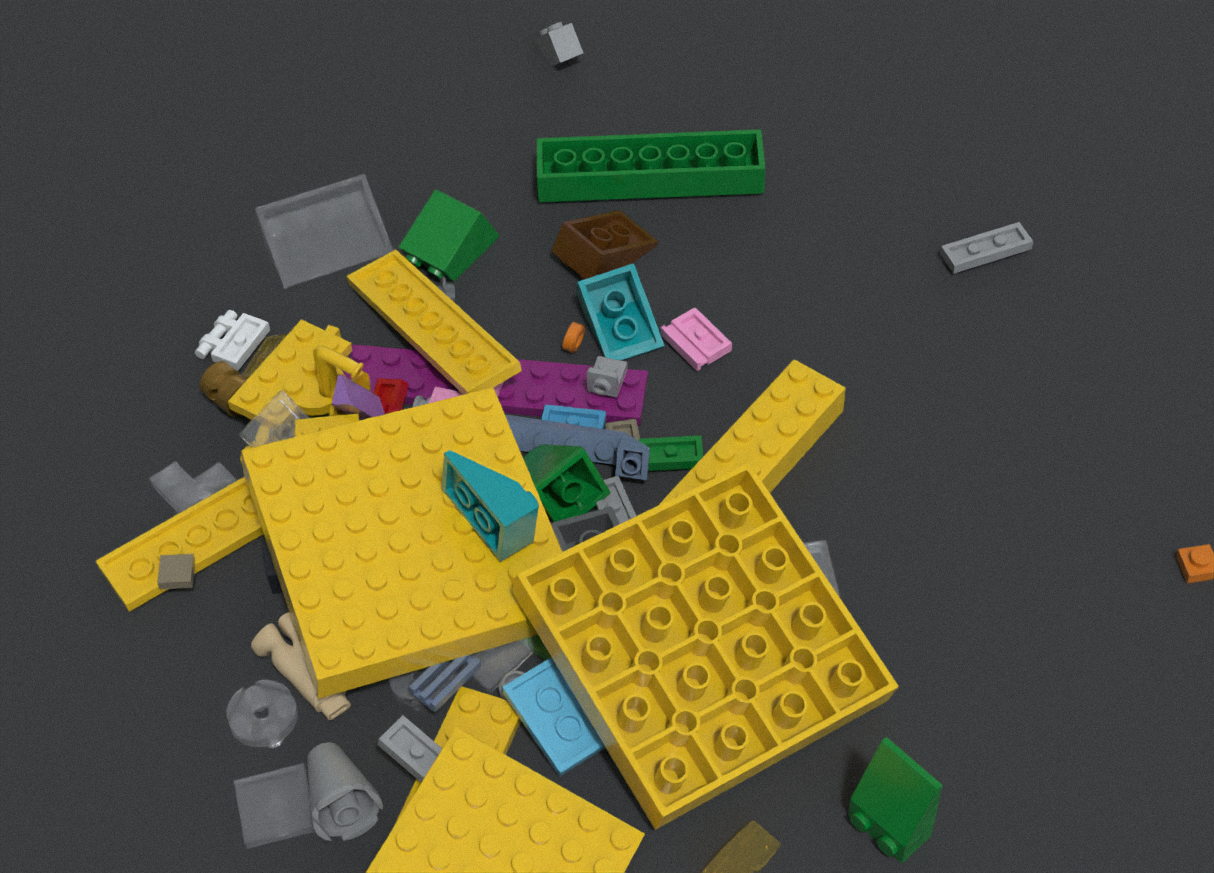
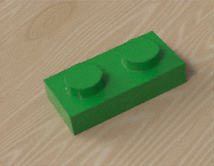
[639,435,703,471]

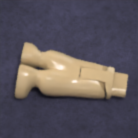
[251,612,351,720]

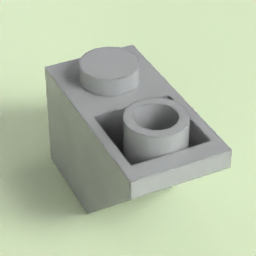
[533,22,583,66]

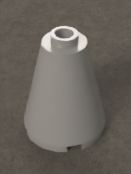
[307,742,383,841]

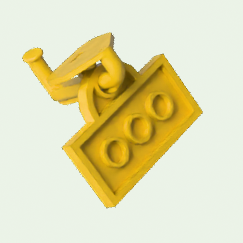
[228,319,371,434]

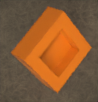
[1175,544,1214,583]

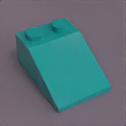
[575,263,664,361]
[442,450,539,562]

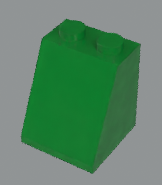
[399,189,499,282]

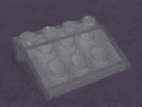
[255,174,394,289]

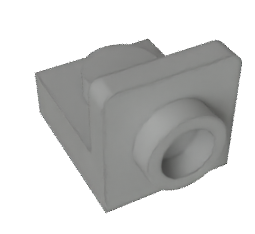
[587,356,628,397]

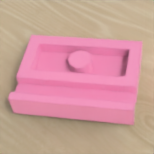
[660,307,732,371]

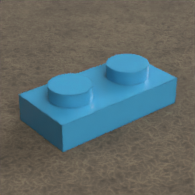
[541,405,606,429]

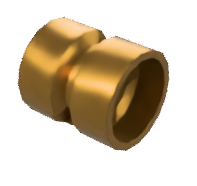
[199,361,247,417]

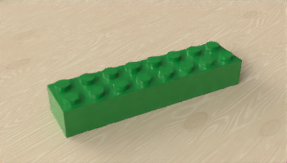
[537,129,765,202]

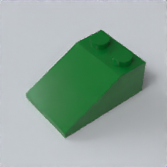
[848,737,943,864]

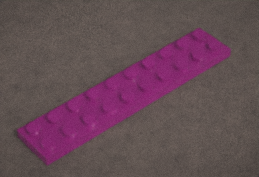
[343,344,648,426]

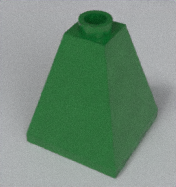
[523,444,611,522]

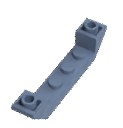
[505,415,650,480]

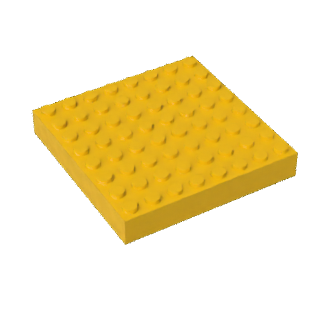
[241,387,562,699]
[512,462,899,830]

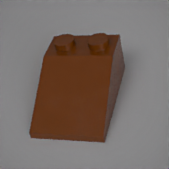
[552,210,659,280]

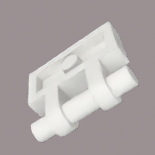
[195,310,270,371]

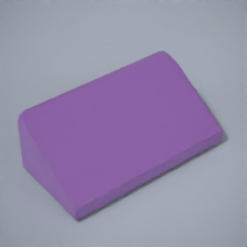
[332,375,384,420]

